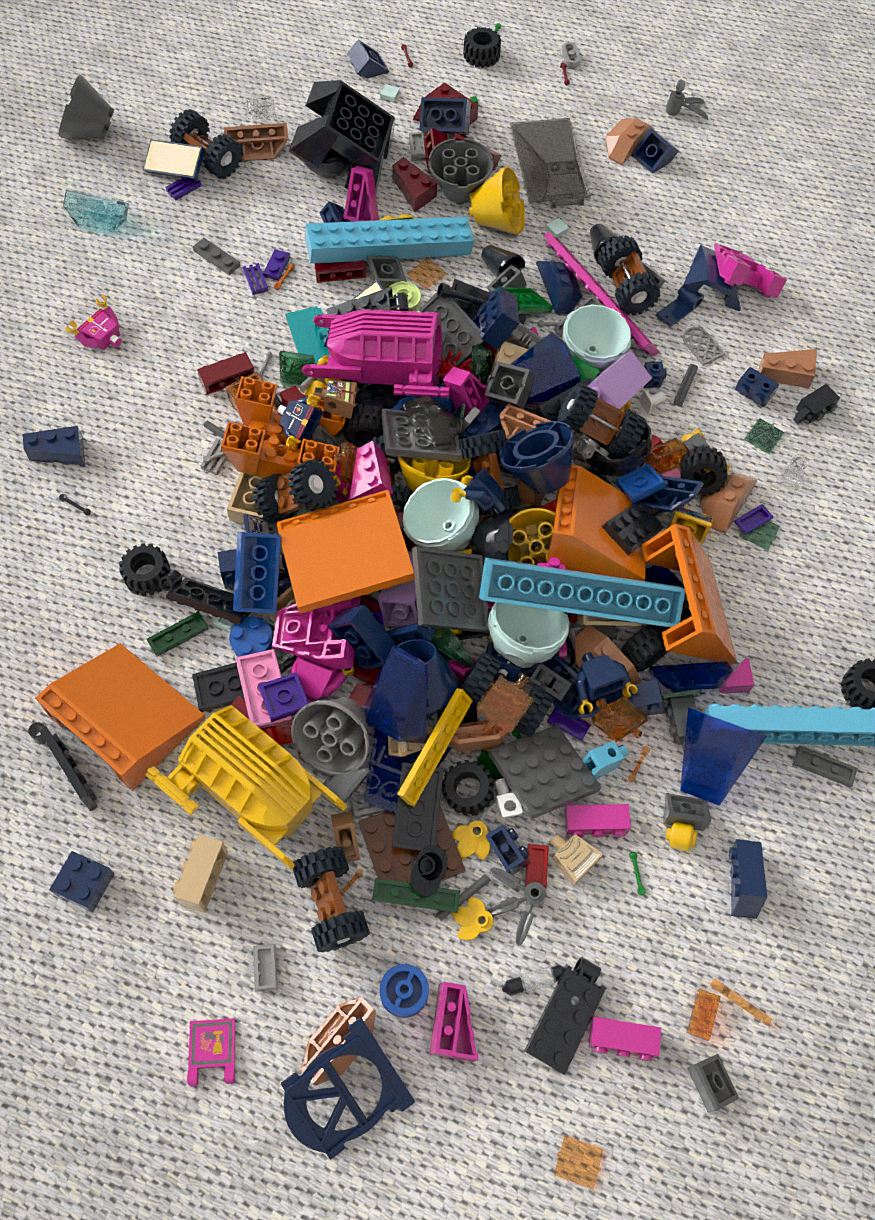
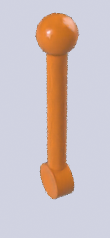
[274,264,295,290]

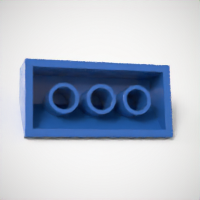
[233,532,281,613]

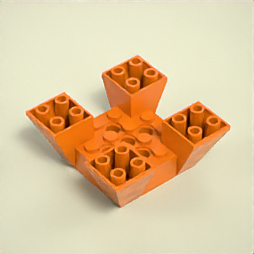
[221,376,345,478]

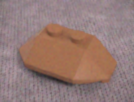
[605,118,655,165]
[223,123,289,161]
[500,404,574,440]
[700,473,757,534]
[574,625,641,685]
[433,717,516,754]
[301,996,376,1086]

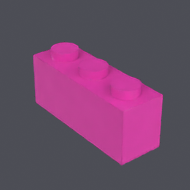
[564,804,631,838]
[589,1017,661,1061]

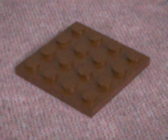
[358,805,466,883]

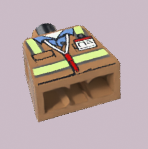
[314,380,357,419]

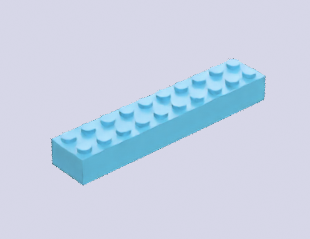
[305,216,474,264]
[479,558,685,627]
[700,703,875,746]

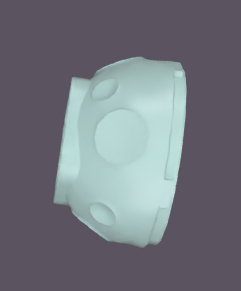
[562,304,631,371]
[403,478,479,552]
[488,602,570,668]

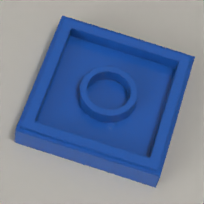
[616,463,666,504]

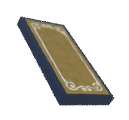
[143,139,205,180]

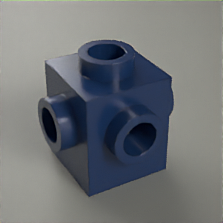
[644,361,667,388]

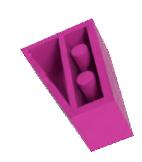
[343,166,379,221]
[443,367,490,418]
[349,441,393,501]
[429,982,479,1062]

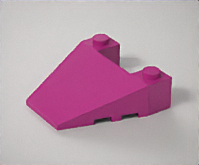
[714,243,787,298]
[272,596,361,670]

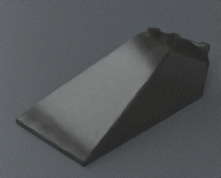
[510,118,591,209]

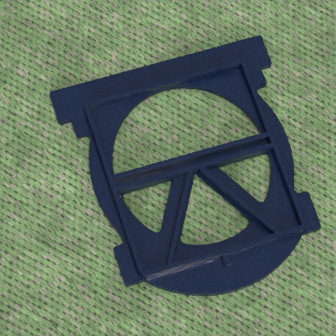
[281,1017,415,1160]

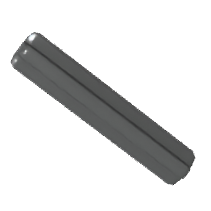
[673,364,698,407]

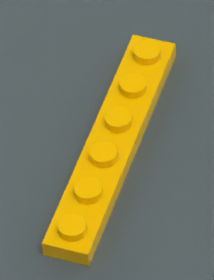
[397,688,473,806]

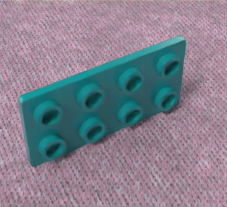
[285,306,329,367]

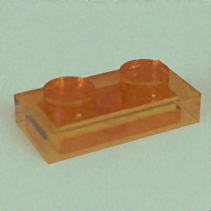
[686,988,721,1041]

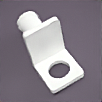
[630,389,666,418]
[494,778,523,818]

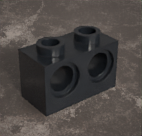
[529,663,577,703]

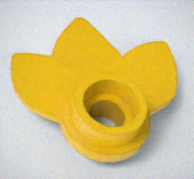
[452,820,490,860]
[452,897,494,940]

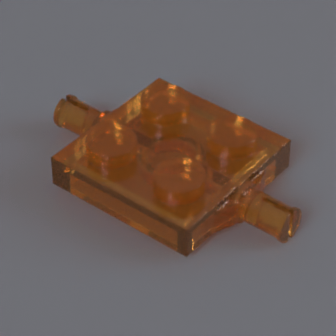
[334,442,358,485]
[477,673,534,735]
[591,696,648,742]

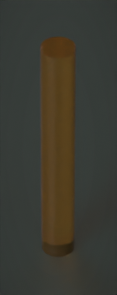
[710,978,772,1026]

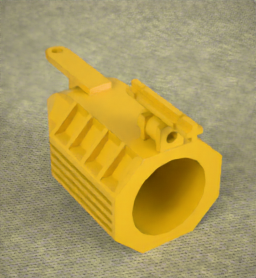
[145,705,347,870]

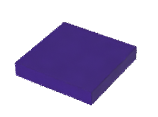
[258,672,309,722]

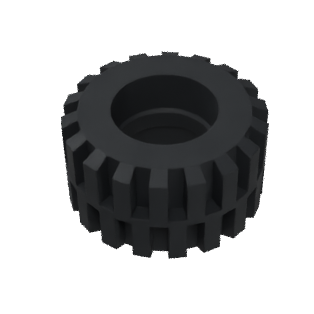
[463,27,501,68]
[344,405,384,447]
[680,446,728,496]
[119,543,171,596]
[621,624,669,672]
[841,658,875,710]
[442,760,495,816]

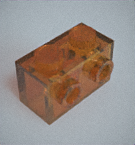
[645,438,687,474]

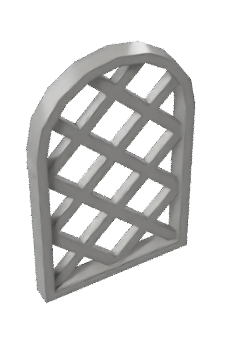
[683,327,725,366]

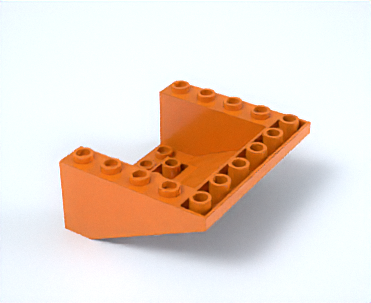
[547,465,646,581]
[277,490,415,614]
[641,523,737,665]
[35,643,206,791]

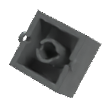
[484,361,536,410]

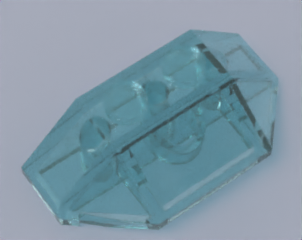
[63,190,129,234]

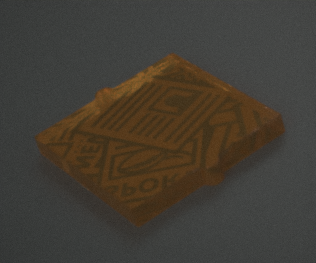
[407,258,447,290]
[554,1135,604,1189]

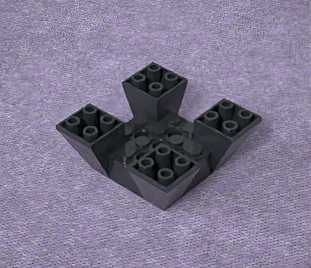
[288,80,395,192]

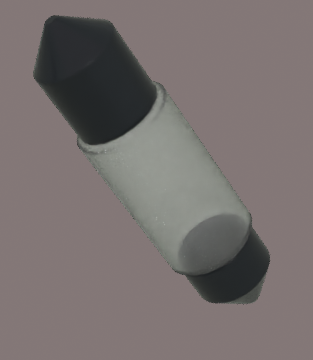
[502,965,565,996]

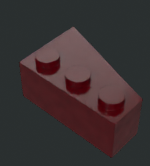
[392,157,437,213]

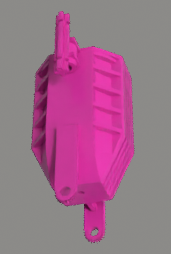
[302,309,450,398]

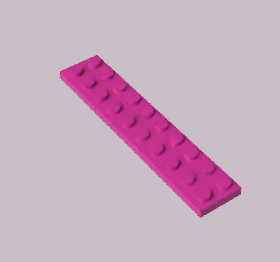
[544,231,660,356]

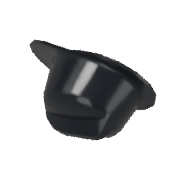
[410,845,448,896]

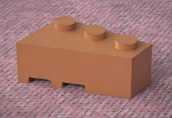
[759,349,817,388]

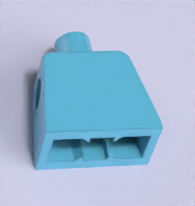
[582,742,628,779]

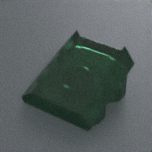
[472,344,493,386]
[279,351,315,388]
[431,628,475,668]

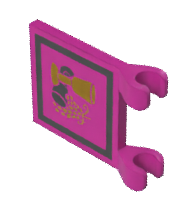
[187,1018,235,1087]

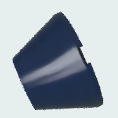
[499,421,574,494]
[379,639,460,718]

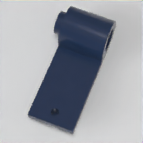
[655,286,704,327]

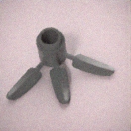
[666,79,708,120]
[488,867,546,946]

